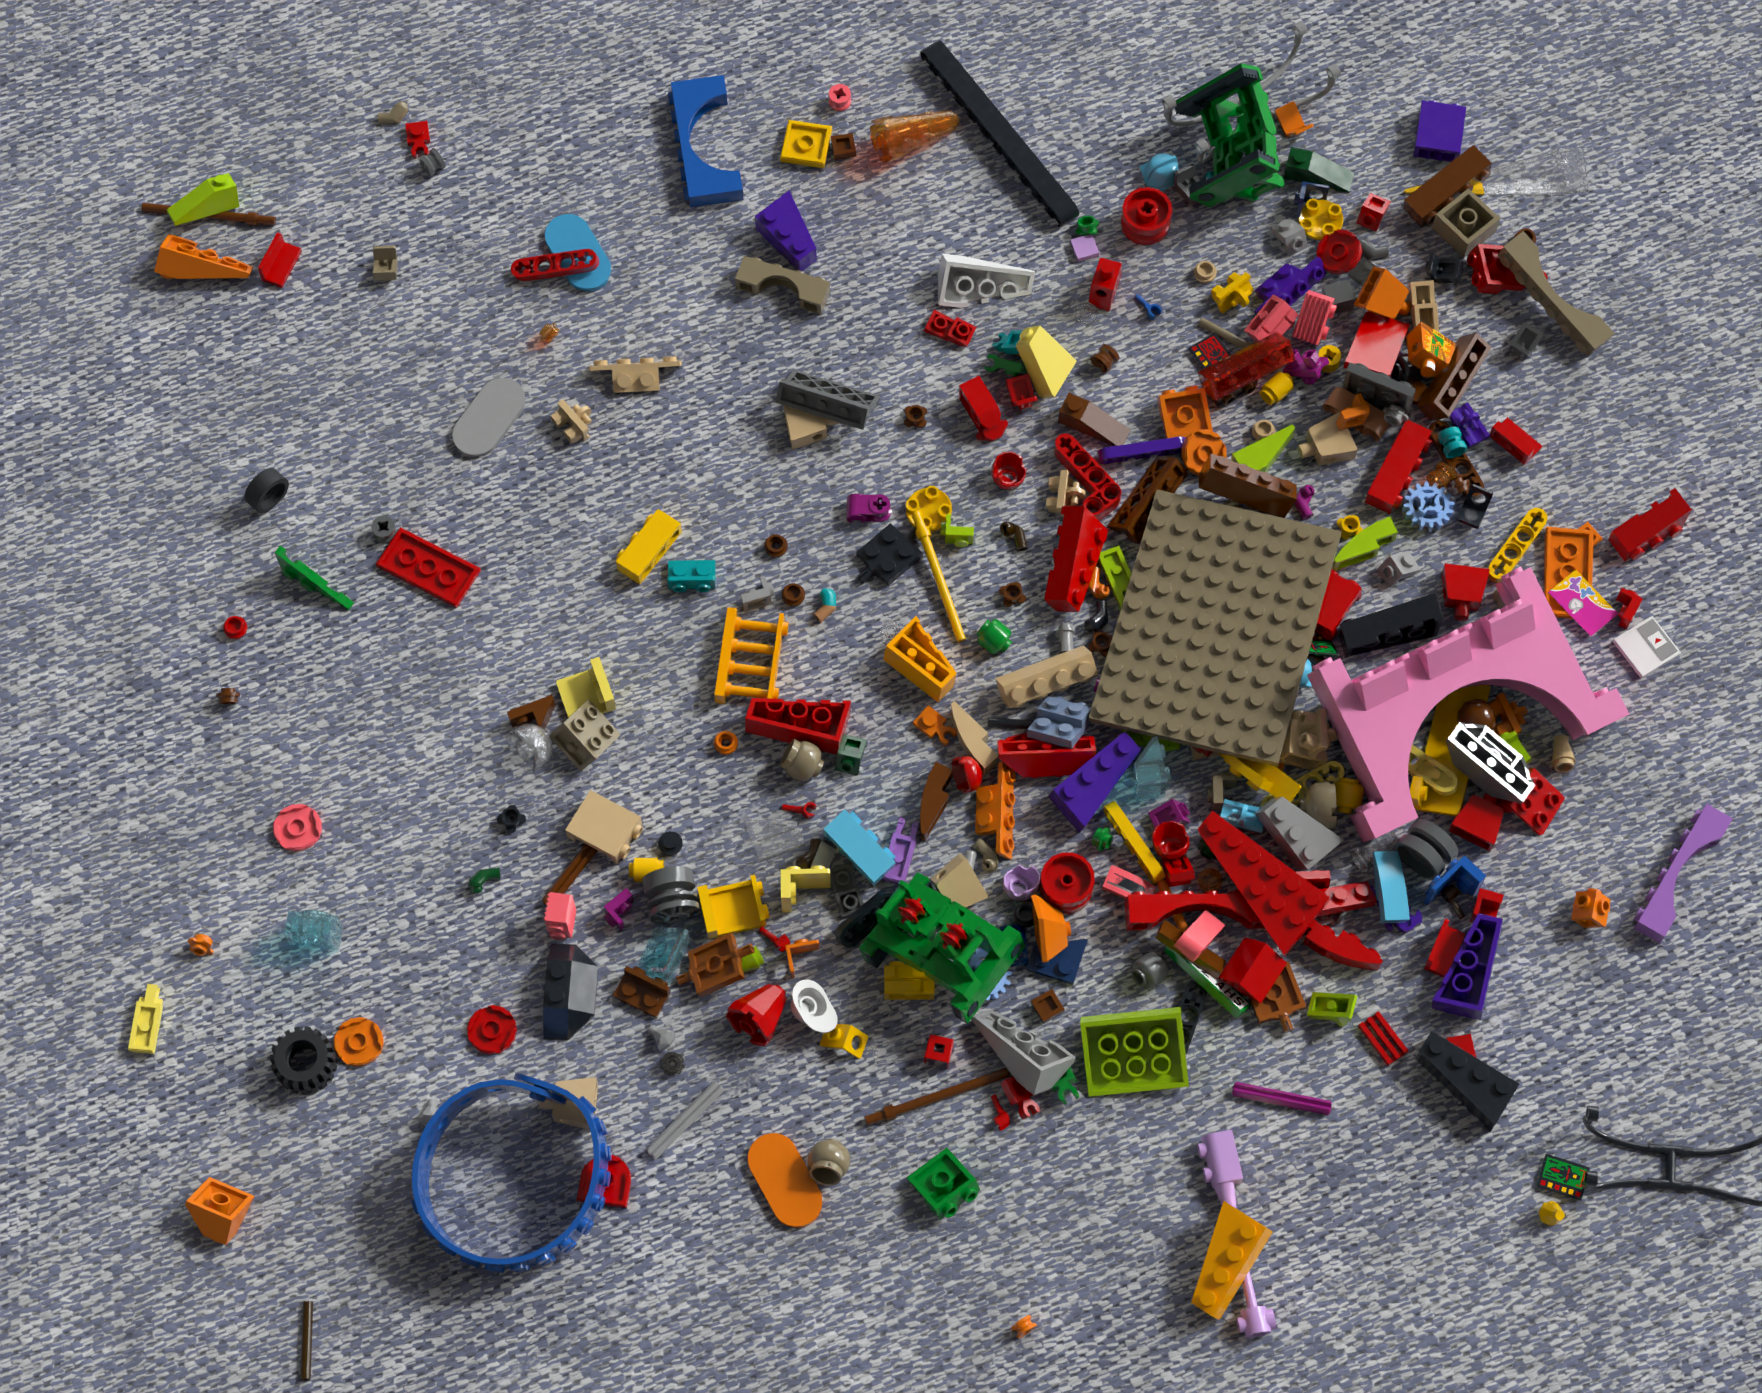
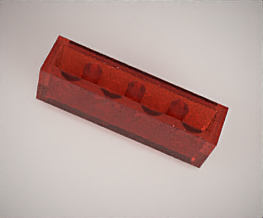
[1197,332,1296,401]

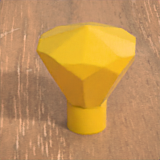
[1539,1201,1565,1226]

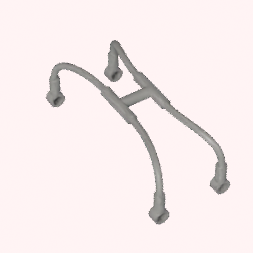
[1162,21,1341,165]

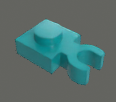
[992,330,1023,354]

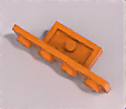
[975,761,1016,859]

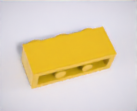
[616,509,682,584]

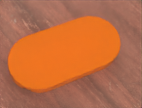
[748,1133,822,1228]

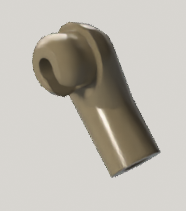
[378,101,408,124]
[973,838,998,873]

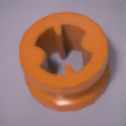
[1011,1315,1037,1339]

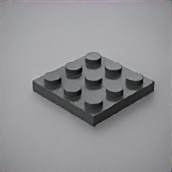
[1343,362,1416,416]

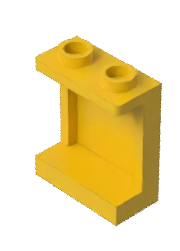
[697,875,770,939]

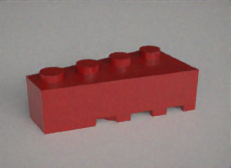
[745,698,851,755]

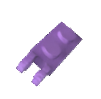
[881,817,920,884]

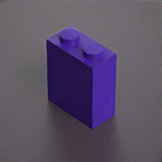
[1413,100,1466,162]

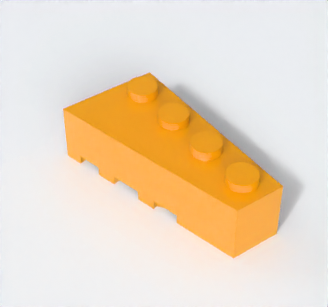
[1191,1201,1273,1320]

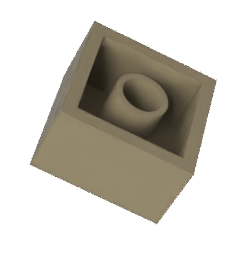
[1432,188,1501,258]

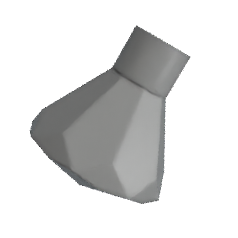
[648,1025,676,1052]
[419,1099,438,1126]

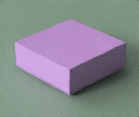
[1070,234,1099,262]

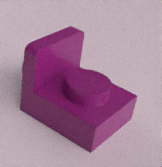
[1148,799,1190,827]
[604,888,634,930]

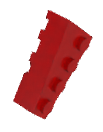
[1044,506,1108,612]

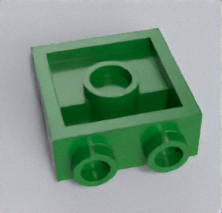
[907,1148,980,1220]

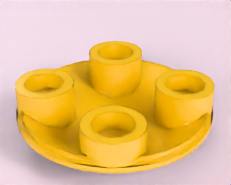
[1298,198,1344,240]
[905,486,952,532]

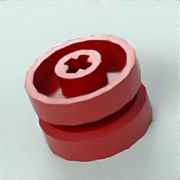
[1120,187,1172,245]
[1040,852,1095,914]

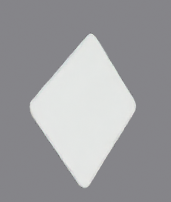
[811,841,836,869]

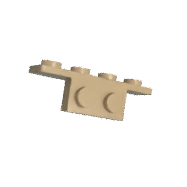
[589,356,682,393]

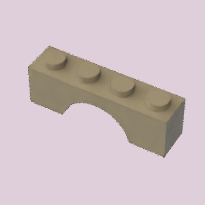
[735,256,831,315]

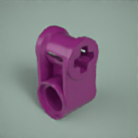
[846,494,891,523]

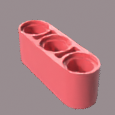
[1174,909,1226,962]

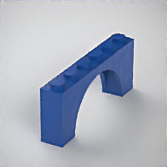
[668,75,744,208]

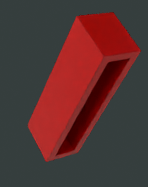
[1364,420,1433,514]

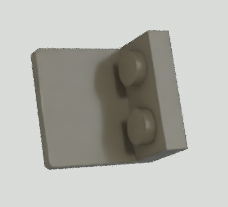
[549,700,620,772]

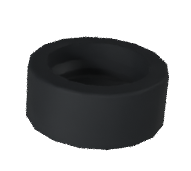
[244,468,289,513]

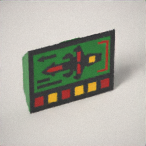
[1309,635,1339,657]
[1537,1153,1590,1201]

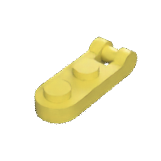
[1408,745,1459,796]

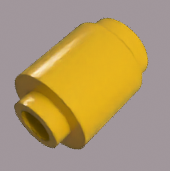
[1259,372,1294,405]
[629,858,664,882]

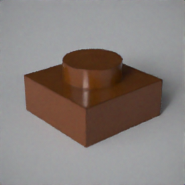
[831,133,856,160]
[1031,989,1065,1024]

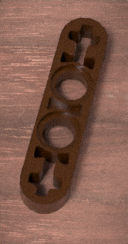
[1429,420,1484,500]

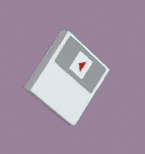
[1613,616,1681,679]

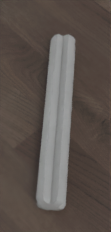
[646,1081,724,1159]

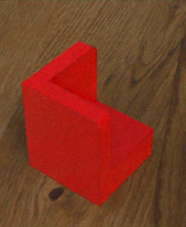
[1470,888,1504,923]

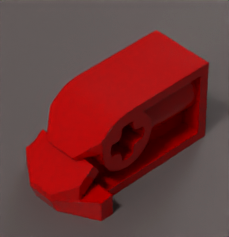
[958,376,1008,441]

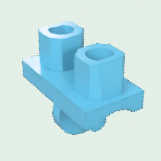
[1220,799,1263,834]

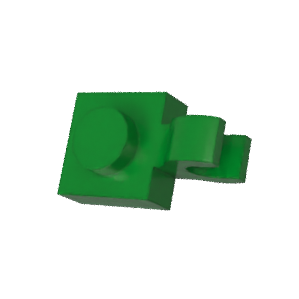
[985,354,1027,376]

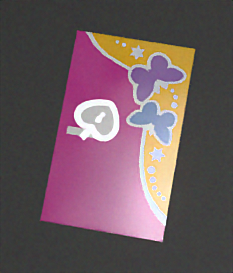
[1548,570,1618,636]

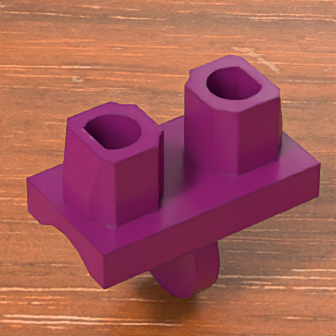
[1283,349,1330,385]

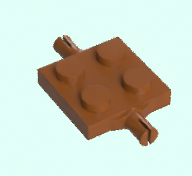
[676,933,755,998]
[1248,961,1306,1033]

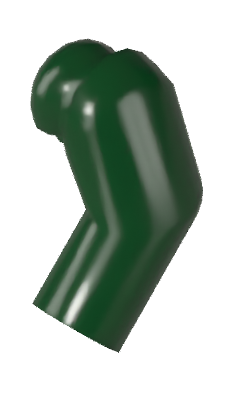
[468,867,501,894]

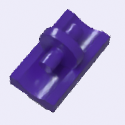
[1449,402,1490,448]

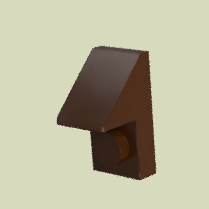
[507,694,556,736]

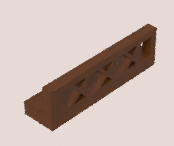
[1108,456,1188,544]

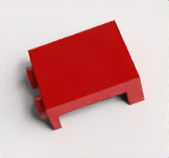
[1315,569,1362,641]

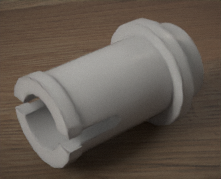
[1056,624,1075,654]

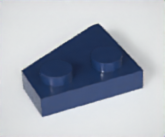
[1026,939,1088,985]

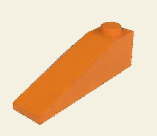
[154,234,253,279]

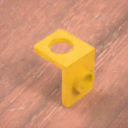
[820,1024,868,1058]

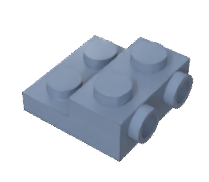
[1027,696,1091,749]

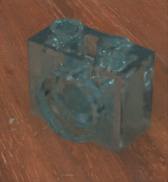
[284,910,343,950]

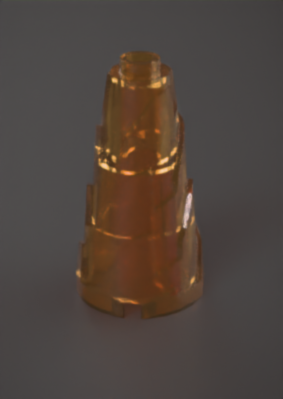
[870,110,959,163]

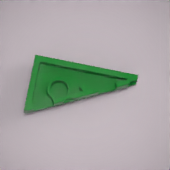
[274,546,354,610]

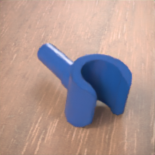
[1134,294,1162,320]

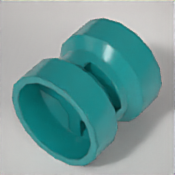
[1437,427,1467,459]

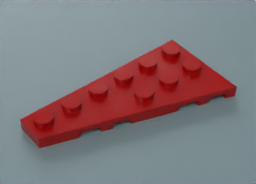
[1197,811,1330,957]

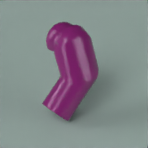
[1294,485,1315,520]

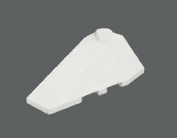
[938,254,1035,308]

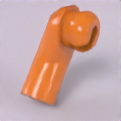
[1088,567,1110,599]

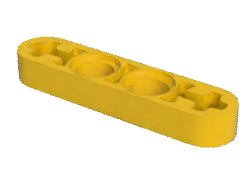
[1488,508,1548,583]
[1102,801,1165,884]

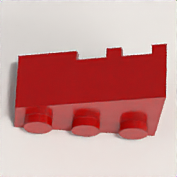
[1608,488,1692,562]

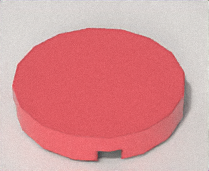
[273,804,322,851]

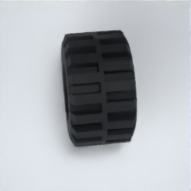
[270,1026,337,1095]

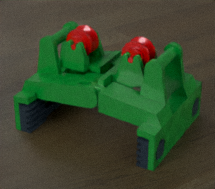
[859,872,1025,1024]

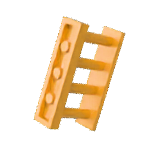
[714,607,789,704]

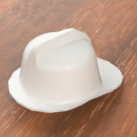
[791,980,838,1033]

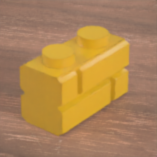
[884,961,934,1000]

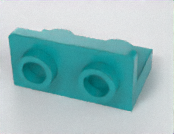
[667,560,716,593]

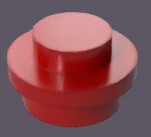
[223,616,248,639]

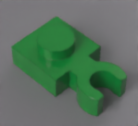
[1052,1066,1079,1105]

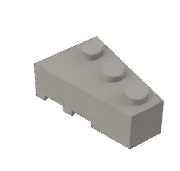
[1254,797,1344,871]

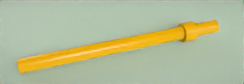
[911,511,966,643]

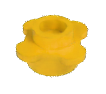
[1336,515,1363,540]

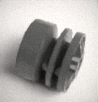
[642,866,700,924]

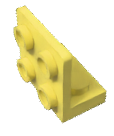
[556,657,616,718]
[780,866,831,913]

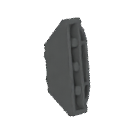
[1446,722,1535,804]

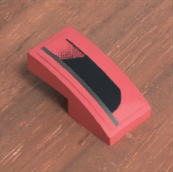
[1102,865,1156,900]

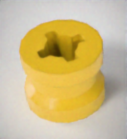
[1318,345,1341,373]

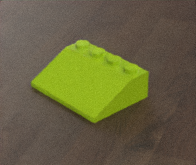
[1080,1007,1189,1097]

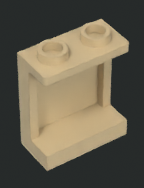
[565,790,643,864]

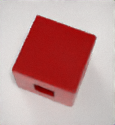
[924,1034,954,1069]

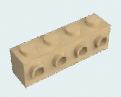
[995,645,1098,708]

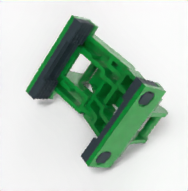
[1175,63,1284,208]

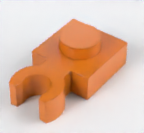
[913,705,957,746]

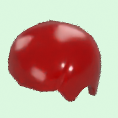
[991,452,1027,490]
[951,756,982,793]
[1152,821,1190,860]

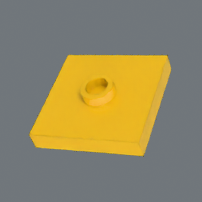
[780,120,832,168]

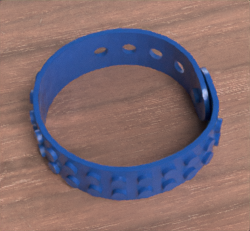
[411,1073,612,1273]

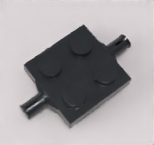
[856,523,923,586]

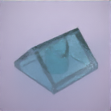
[637,927,690,984]

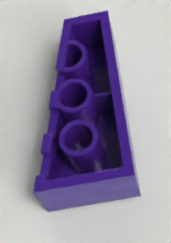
[1048,731,1141,833]
[1432,914,1503,1020]

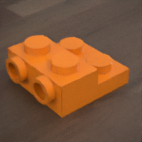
[1157,386,1213,438]

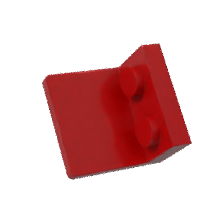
[1496,768,1565,835]

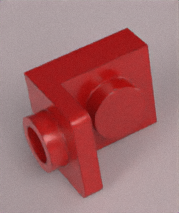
[1356,193,1391,232]
[1616,588,1643,630]

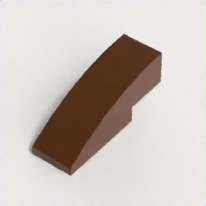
[920,761,953,841]

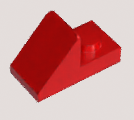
[1161,854,1195,887]

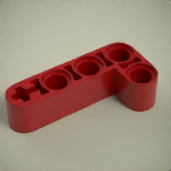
[1054,434,1122,521]

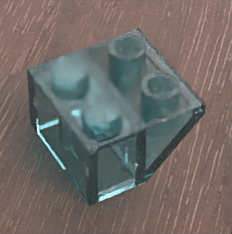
[1131,736,1171,802]

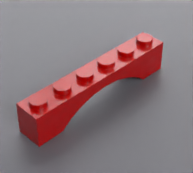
[1124,890,1265,931]

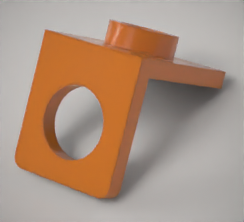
[1275,101,1314,138]
[785,939,819,979]

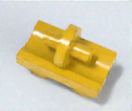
[1211,272,1253,314]

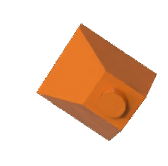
[1031,895,1071,962]
[185,1177,255,1245]

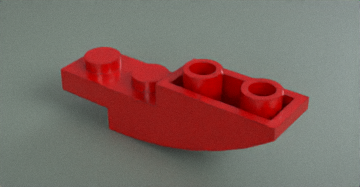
[1304,920,1383,971]

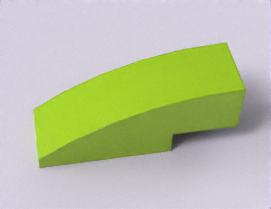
[1332,516,1398,571]

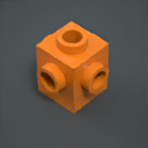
[1571,888,1611,928]

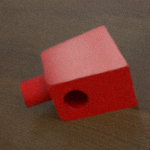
[1088,258,1122,312]
[1441,563,1490,621]
[1449,792,1504,852]

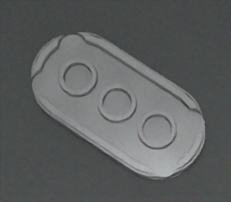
[452,378,525,457]

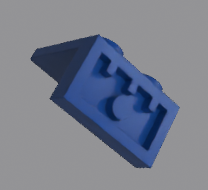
[1424,855,1486,906]

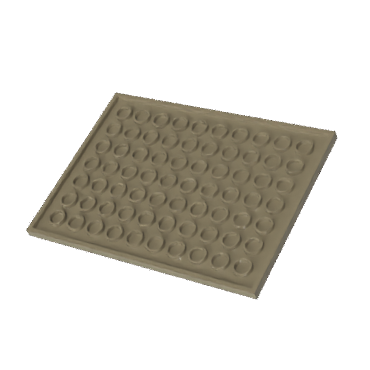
[1089,490,1341,767]

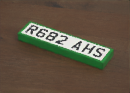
[1164,947,1252,1018]

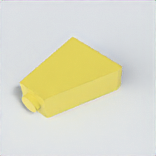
[1016,326,1077,398]

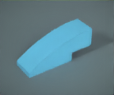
[1373,851,1410,924]

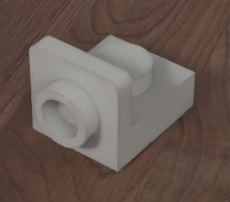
[741,575,775,612]

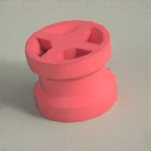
[829,84,851,111]

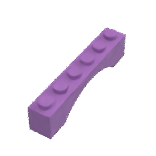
[1634,804,1733,943]

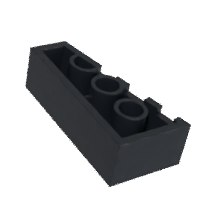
[1337,593,1444,658]
[1415,1031,1519,1132]

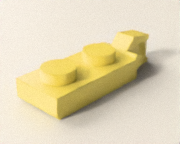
[128,984,163,1054]

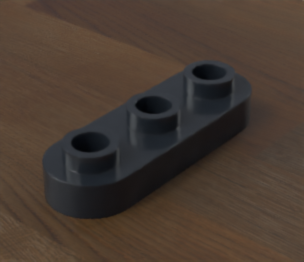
[835,890,893,948]

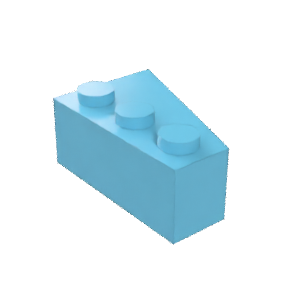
[823,809,896,886]

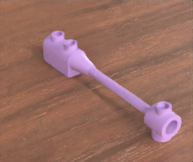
[1197,1130,1276,1338]

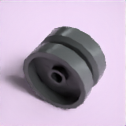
[1394,818,1458,880]

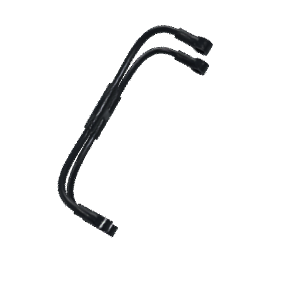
[1581,1106,1762,1207]

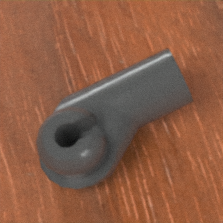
[1359,239,1389,260]

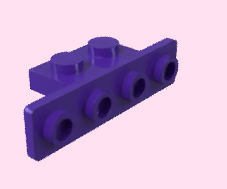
[1254,257,1326,316]

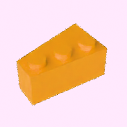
[883,616,957,702]

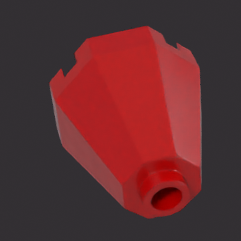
[726,984,787,1047]

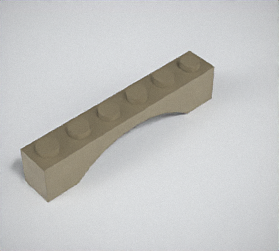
[1497,231,1615,356]

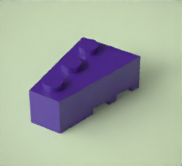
[755,190,817,271]

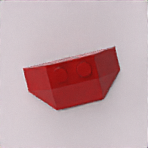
[997,733,1096,778]

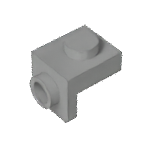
[1271,218,1308,256]
[1378,551,1421,587]

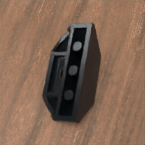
[543,944,598,1040]

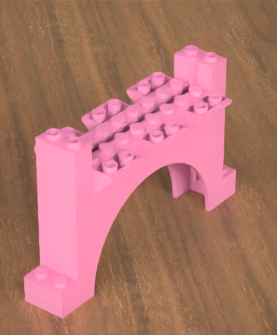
[1307,567,1629,842]

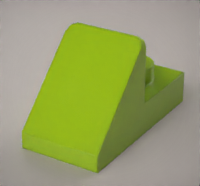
[1307,992,1358,1027]

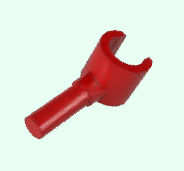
[782,802,817,819]
[759,927,790,952]
[991,1094,1010,1131]

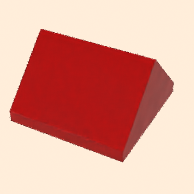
[1218,937,1287,1005]

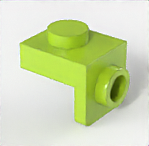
[941,514,974,547]

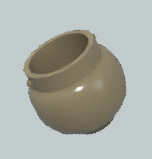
[779,739,824,782]
[808,1138,851,1186]

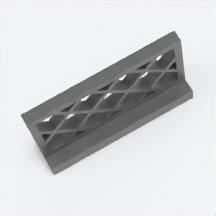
[775,369,881,430]

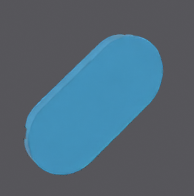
[545,214,611,292]

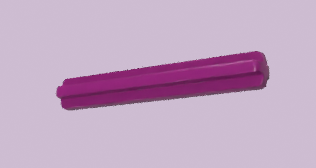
[1232,1082,1332,1115]

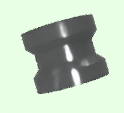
[418,148,446,177]
[371,516,397,544]

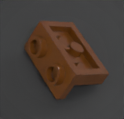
[613,966,671,1019]

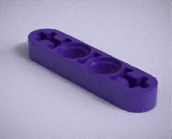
[1097,437,1186,465]

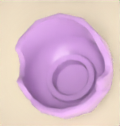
[1003,865,1041,901]

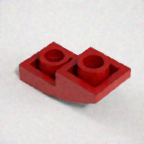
[923,310,977,347]

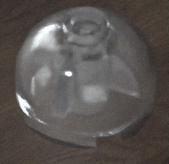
[507,724,553,773]

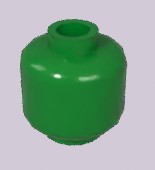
[976,619,1012,654]

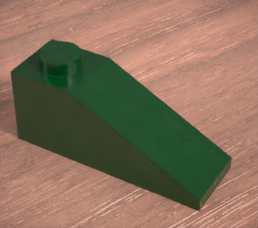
[1284,147,1354,193]

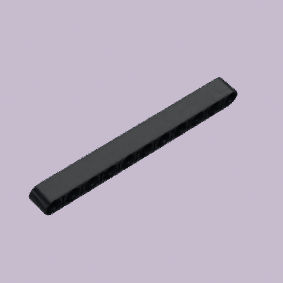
[920,40,1079,227]

